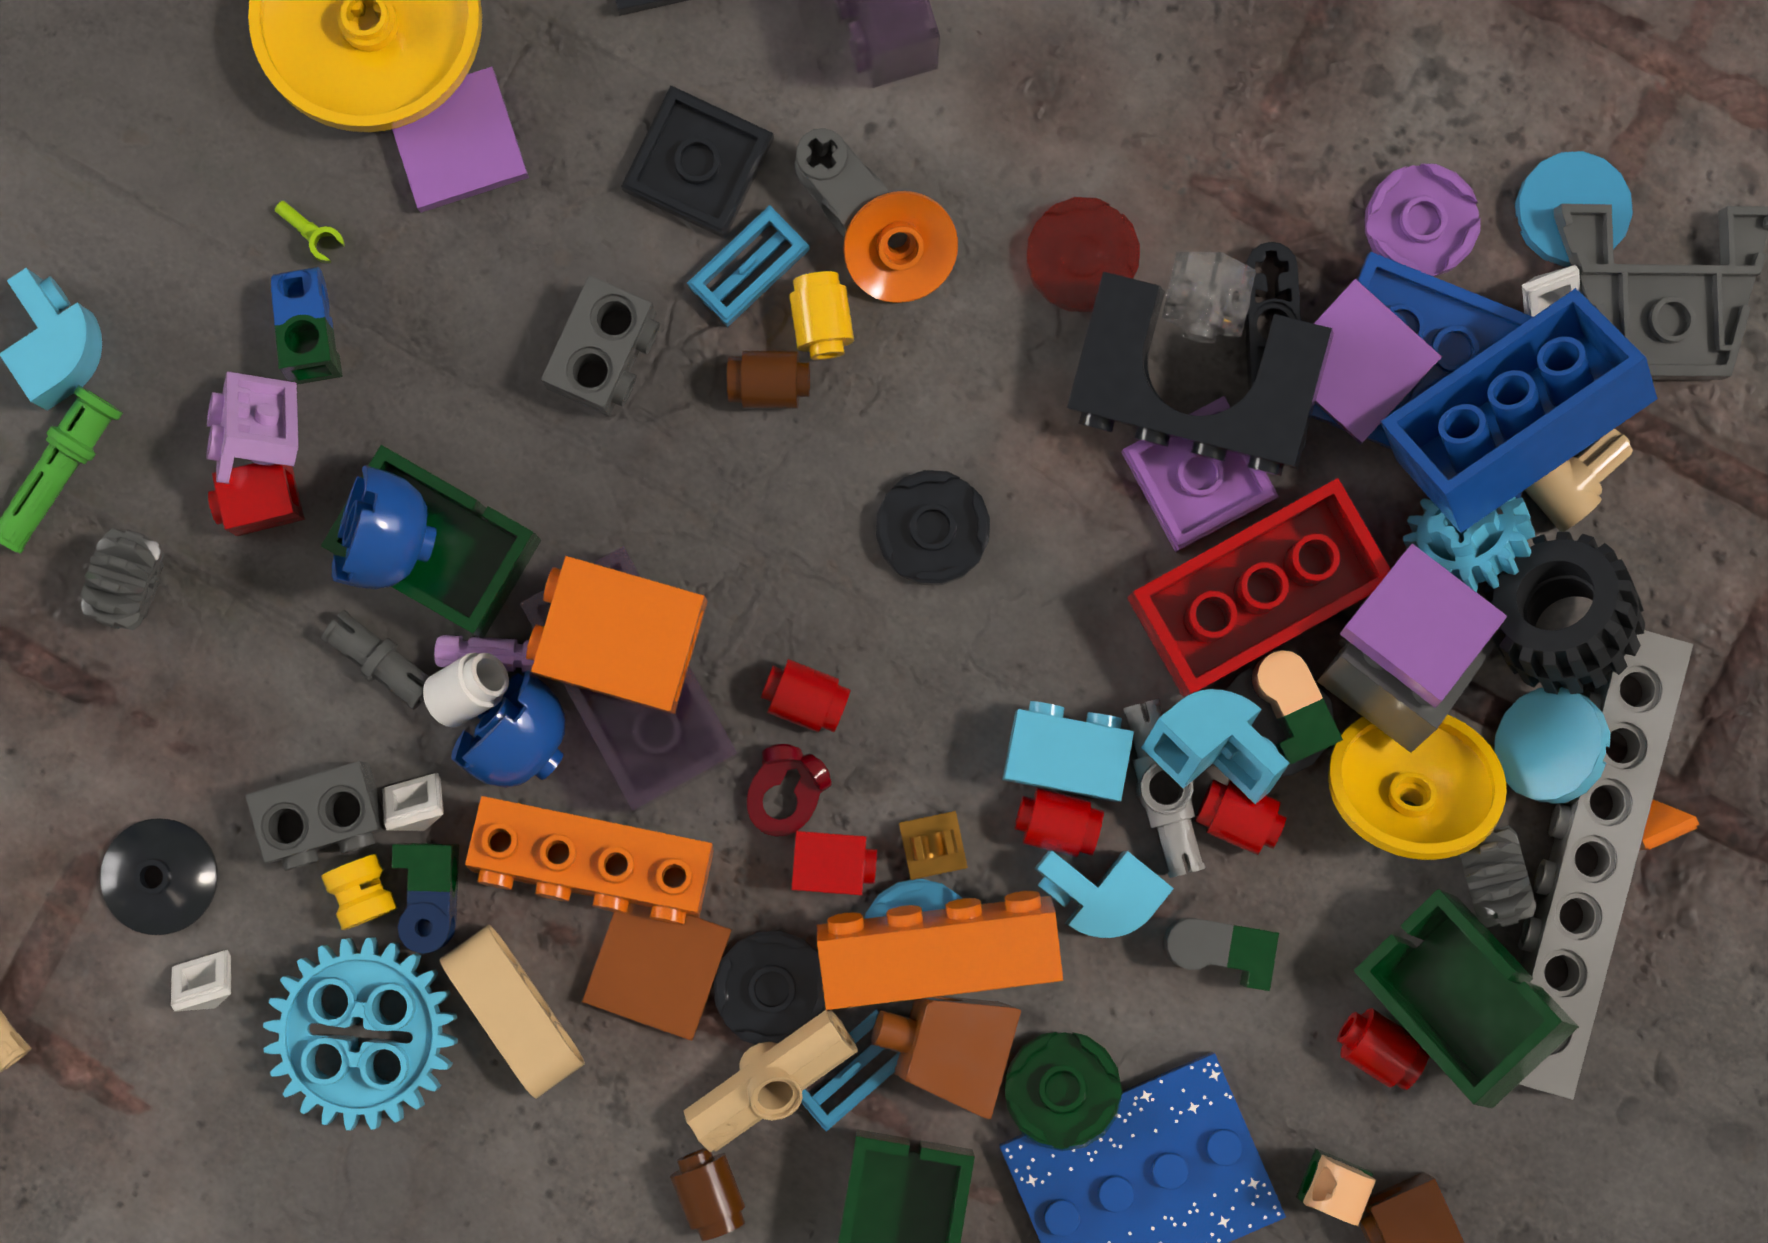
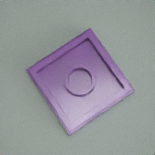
[392,67,529,213]
[1314,279,1442,444]
[1121,396,1279,552]
[1340,544,1507,708]

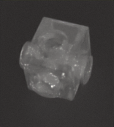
[1162,252,1256,344]

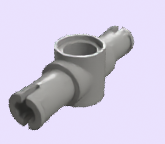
[1123,699,1206,878]

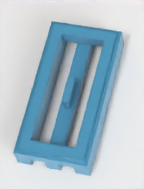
[687,205,810,327]
[801,1009,900,1132]

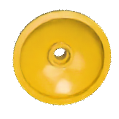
[1328,714,1507,860]

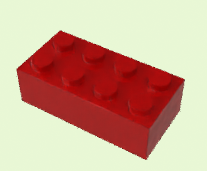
[1127,478,1391,698]

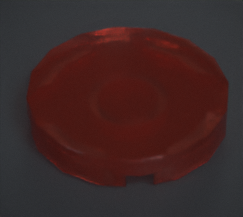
[1026,197,1140,312]

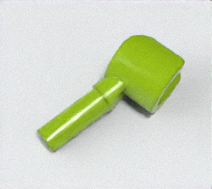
[275,200,345,263]

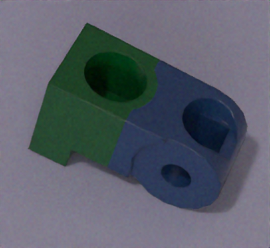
[392,843,459,954]

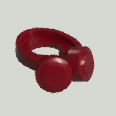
[747,744,832,837]

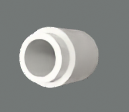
[423,653,509,727]

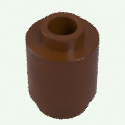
[727,351,810,409]
[670,1148,745,1241]

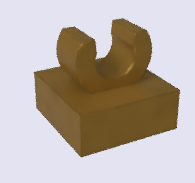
[899,811,968,880]

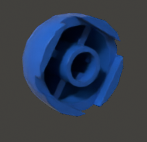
[332,465,436,590]
[451,670,565,788]

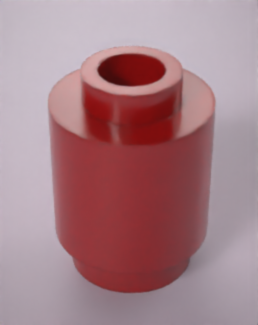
[760,659,851,733]
[1195,779,1287,855]
[1014,787,1104,858]
[1337,1008,1429,1090]

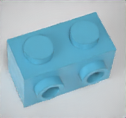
[1002,701,1134,802]

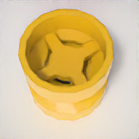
[321,854,398,930]

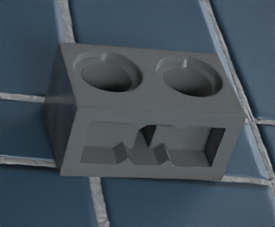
[541,275,660,417]
[245,761,386,871]

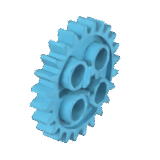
[263,937,458,1131]

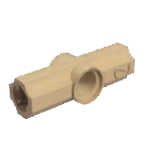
[684,1010,858,1152]

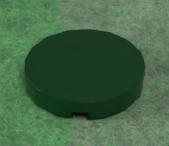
[1004,1032,1122,1151]

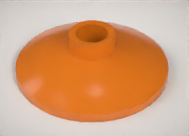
[843,191,958,303]

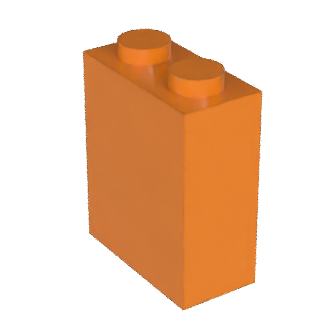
[526,556,708,715]

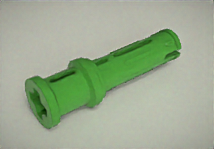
[0,385,123,554]

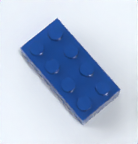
[1380,288,1658,533]

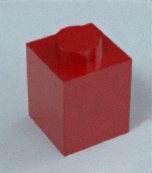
[208,463,305,536]
[791,831,878,895]

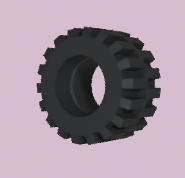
[1484,532,1645,694]

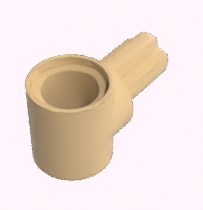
[1525,429,1633,532]

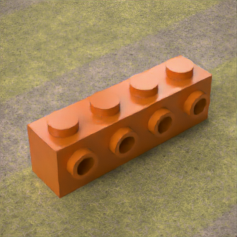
[465,796,714,925]
[817,891,1063,1010]

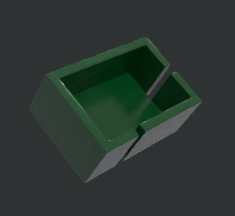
[321,445,541,639]
[1353,889,1579,1108]
[838,1129,975,1243]

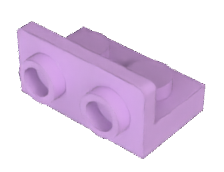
[206,372,298,484]

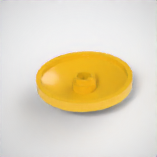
[248,0,482,132]

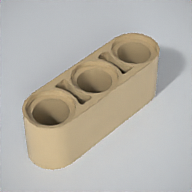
[440,924,585,1099]

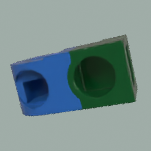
[271,267,343,385]

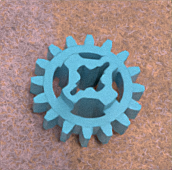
[1403,497,1535,592]

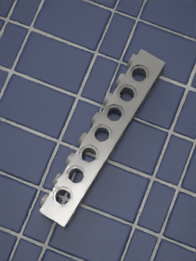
[1518,630,1693,1100]

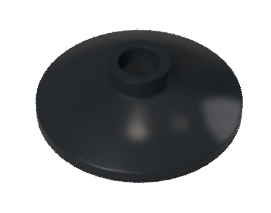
[100,818,218,935]

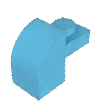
[0,268,102,411]
[1141,689,1290,804]
[1034,850,1174,938]

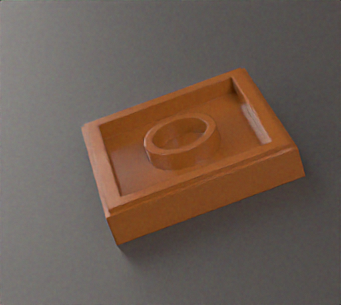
[582,903,733,1041]

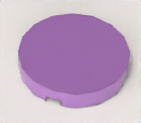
[1365,164,1480,277]

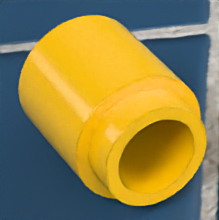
[789,271,854,360]

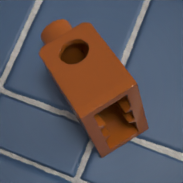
[871,996,1021,1120]

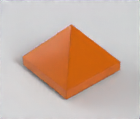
[1639,799,1700,850]

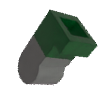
[1163,918,1279,991]

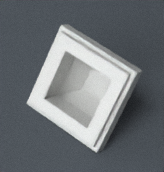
[1522,265,1581,317]
[382,773,444,831]
[171,950,231,1012]

